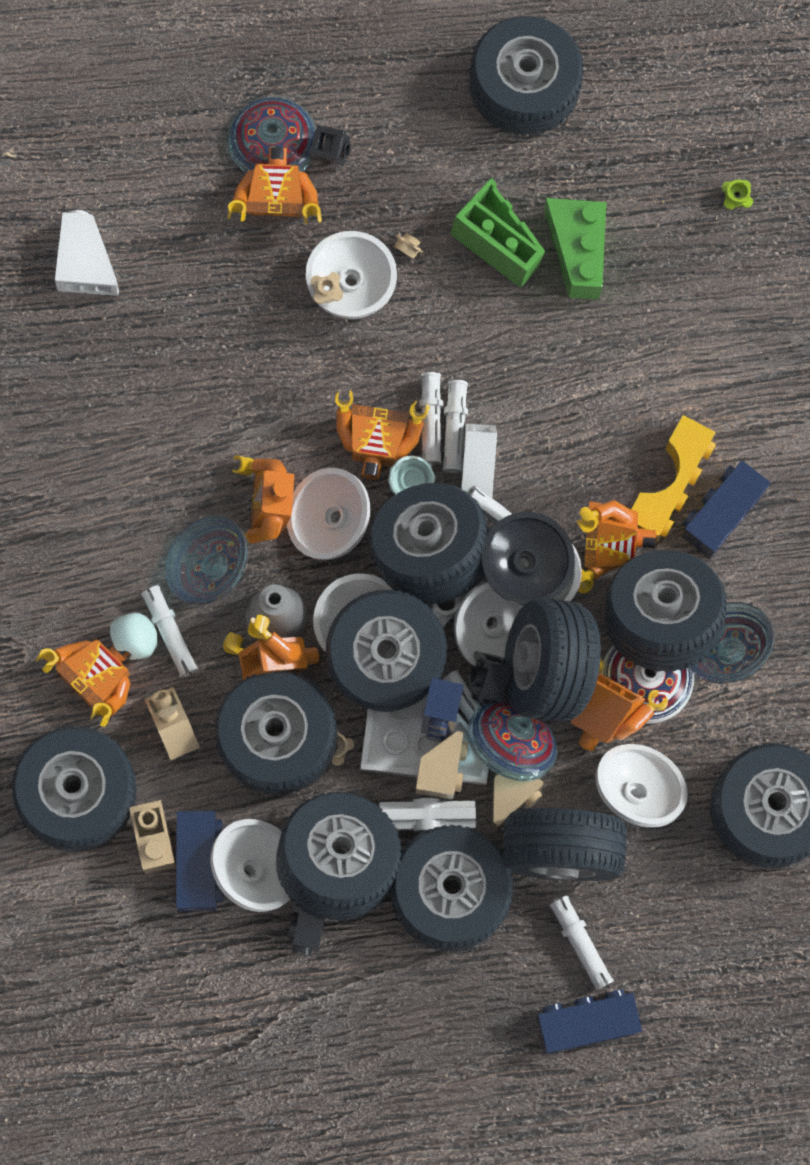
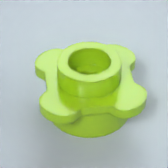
[721,180,753,210]

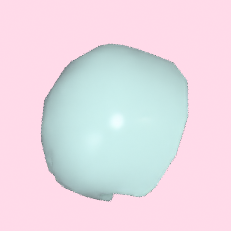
[388,456,435,495]
[110,612,157,660]

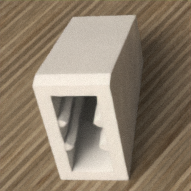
[55,210,119,296]
[461,423,497,498]

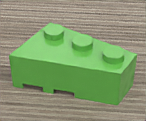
[450,178,545,288]
[543,198,606,300]

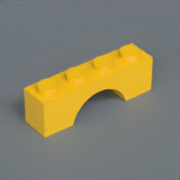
[631,415,716,544]

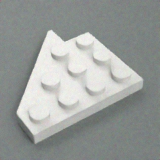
[360,695,490,786]

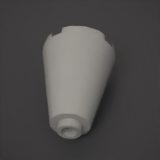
[246,584,308,641]

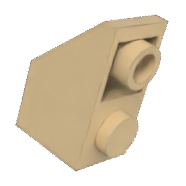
[145,687,200,760]
[415,731,468,800]
[492,762,544,831]
[130,800,176,875]

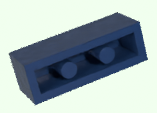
[681,460,771,559]
[421,678,464,742]
[176,811,223,912]
[536,989,642,1055]

